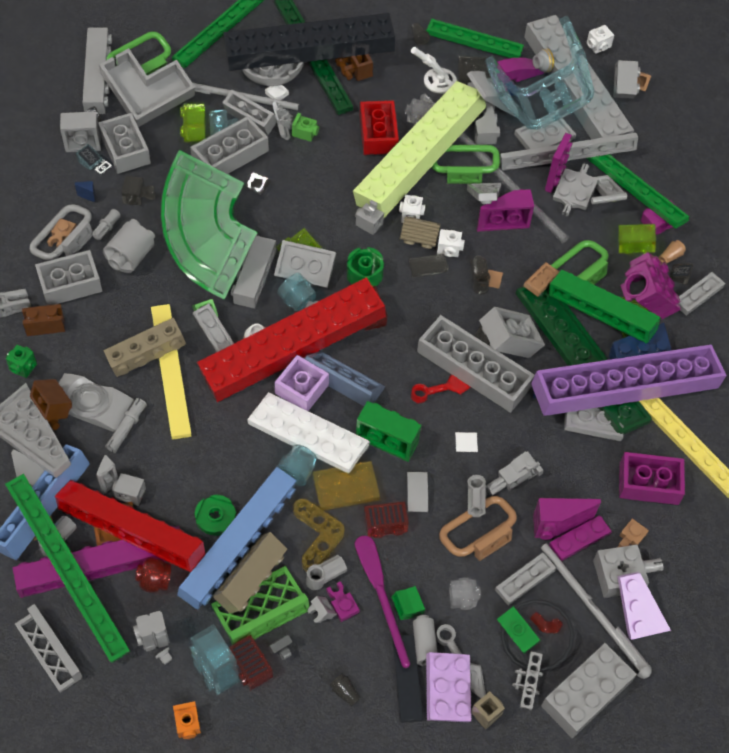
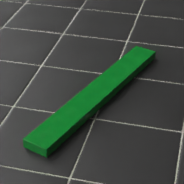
[172,0,264,69]
[586,154,690,229]

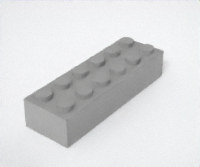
[417,315,535,413]

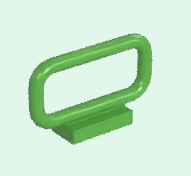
[106,31,171,76]
[432,145,500,184]
[551,240,609,285]

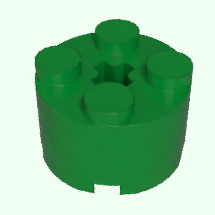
[347,247,384,288]

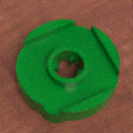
[195,495,236,536]

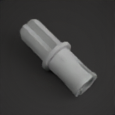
[92,209,121,240]

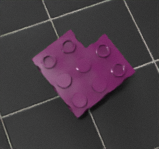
[621,252,681,319]

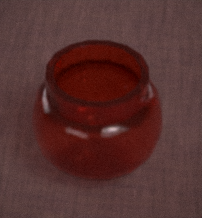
[135,557,171,593]

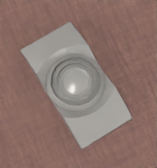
[467,71,518,117]
[59,373,134,432]

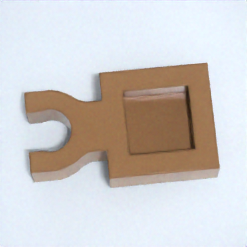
[47,218,76,247]

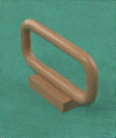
[439,496,517,561]

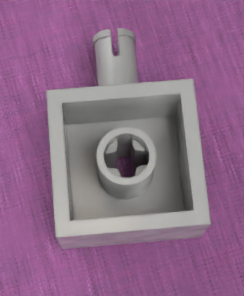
[593,545,663,598]

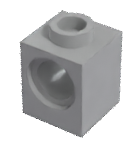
[112,473,146,506]

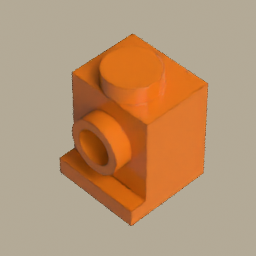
[173,701,201,739]

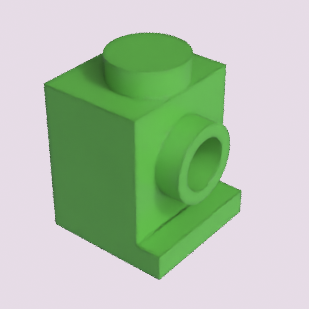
[292,113,319,142]

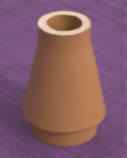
[659,240,686,264]

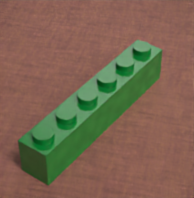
[549,270,661,343]

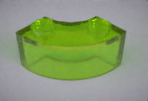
[180,102,205,142]

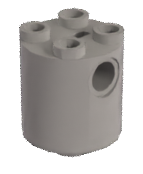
[103,219,155,273]

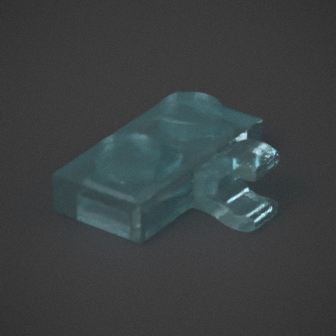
[210,110,239,136]

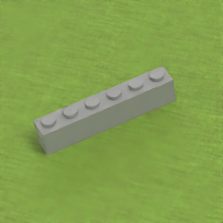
[82,28,112,114]

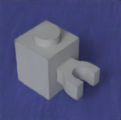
[355,200,384,235]

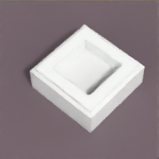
[265,85,289,100]

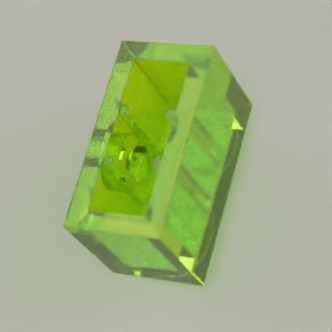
[619,224,656,254]

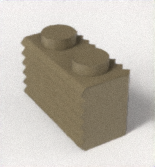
[400,216,441,249]

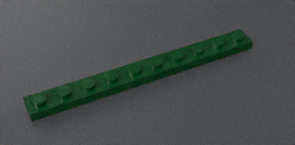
[274,0,353,115]

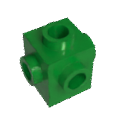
[6,345,37,378]

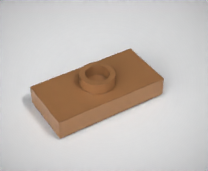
[524,263,559,296]

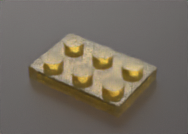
[313,461,380,511]

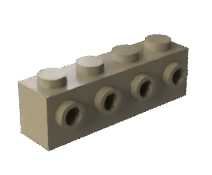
[103,317,186,377]
[212,532,287,614]

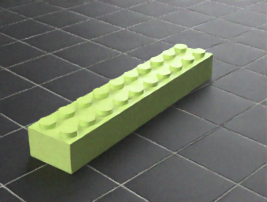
[353,81,486,218]

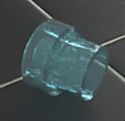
[277,273,316,312]
[277,444,317,486]

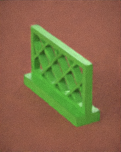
[211,566,310,648]

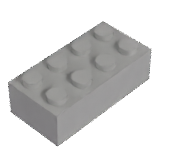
[190,116,269,174]
[541,643,637,739]

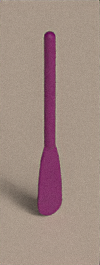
[355,536,410,668]

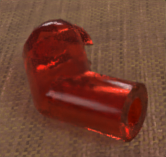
[530,612,562,634]

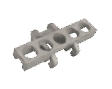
[272,101,294,140]
[512,651,543,710]

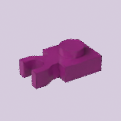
[326,581,360,622]

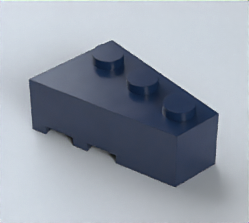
[609,323,672,360]

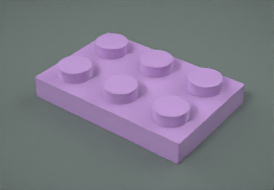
[426,652,471,722]

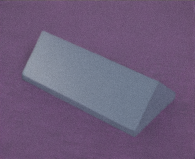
[305,351,385,406]

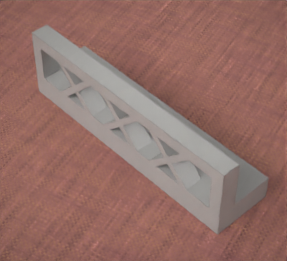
[15,604,83,693]

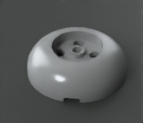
[242,62,304,86]

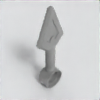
[436,624,486,698]

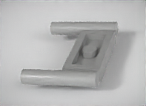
[591,175,627,205]

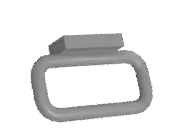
[29,204,93,260]

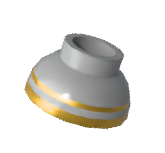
[533,48,554,72]

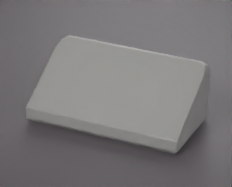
[96,455,119,494]

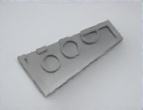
[467,183,501,204]

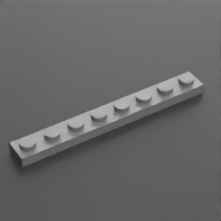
[500,133,638,171]

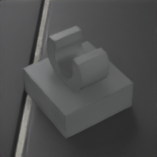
[267,635,292,660]

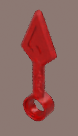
[411,374,471,403]

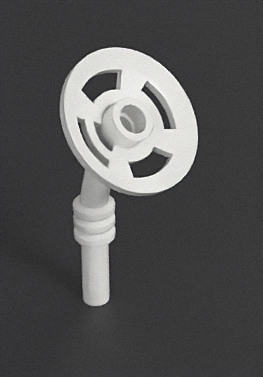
[411,47,457,94]

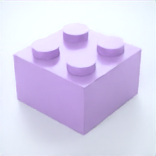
[275,355,329,411]

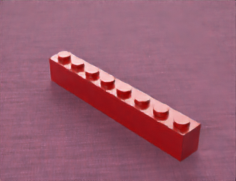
[55,480,206,572]

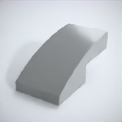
[407,472,428,512]

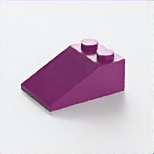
[477,189,534,232]
[533,498,601,540]

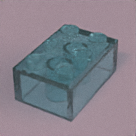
[189,624,239,695]

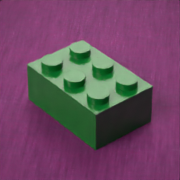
[356,401,421,462]

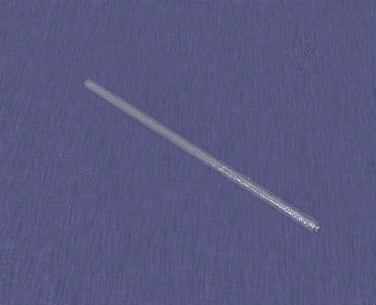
[420,93,569,243]

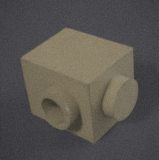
[471,692,505,730]

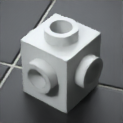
[586,25,614,54]
[399,195,425,223]
[437,229,465,257]

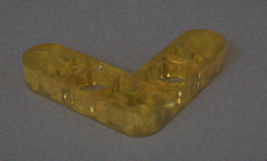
[293,499,344,571]

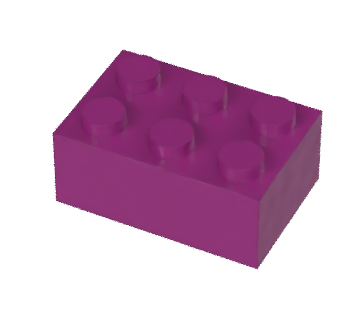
[619,452,685,505]

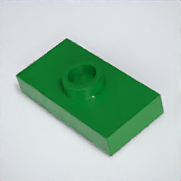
[497,606,540,654]

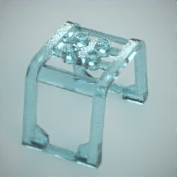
[485,16,595,129]

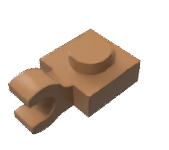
[617,519,649,548]

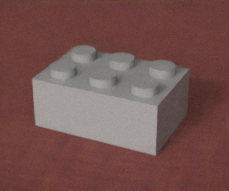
[98,113,151,174]
[35,250,102,305]
[479,307,545,358]

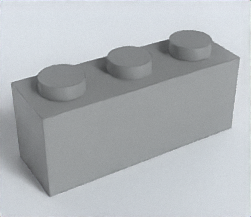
[222,90,277,136]

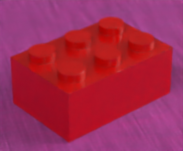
[359,101,399,155]

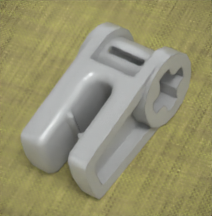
[0,289,31,318]

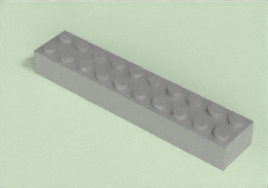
[524,15,634,140]

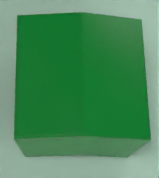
[391,586,425,620]

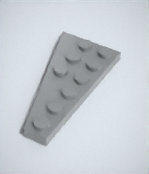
[0,383,72,478]

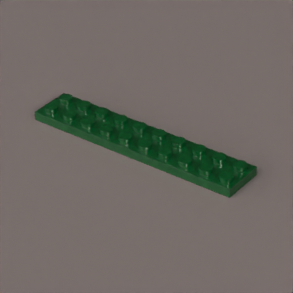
[515,286,652,435]

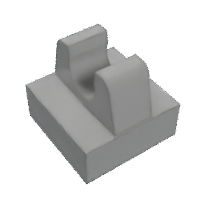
[308,596,337,623]

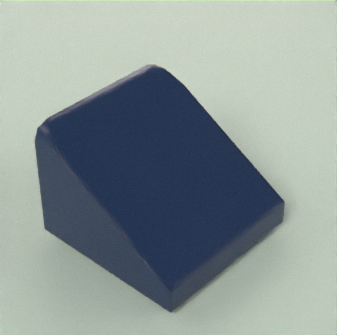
[75,181,95,202]

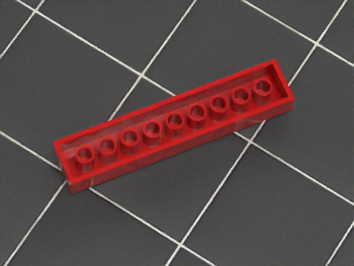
[197,277,386,402]

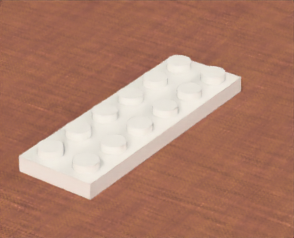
[247,392,369,474]

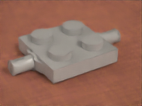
[553,163,598,216]

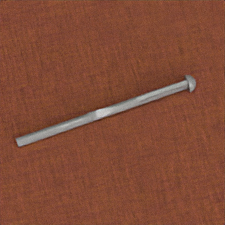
[193,83,299,111]
[541,543,652,679]

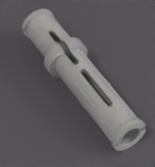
[105,398,147,453]

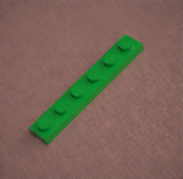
[426,19,524,58]

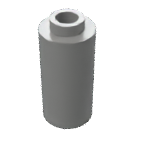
[413,615,437,666]

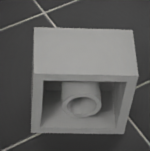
[60,112,101,152]

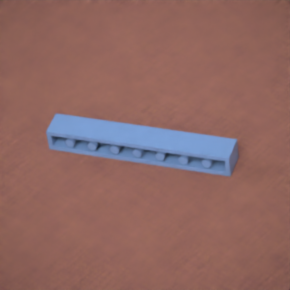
[177,467,297,610]

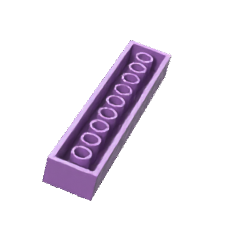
[531,345,727,416]

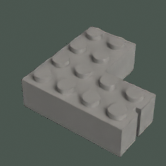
[99,48,195,127]

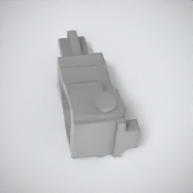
[486,451,543,496]

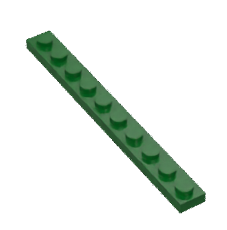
[5,473,130,664]

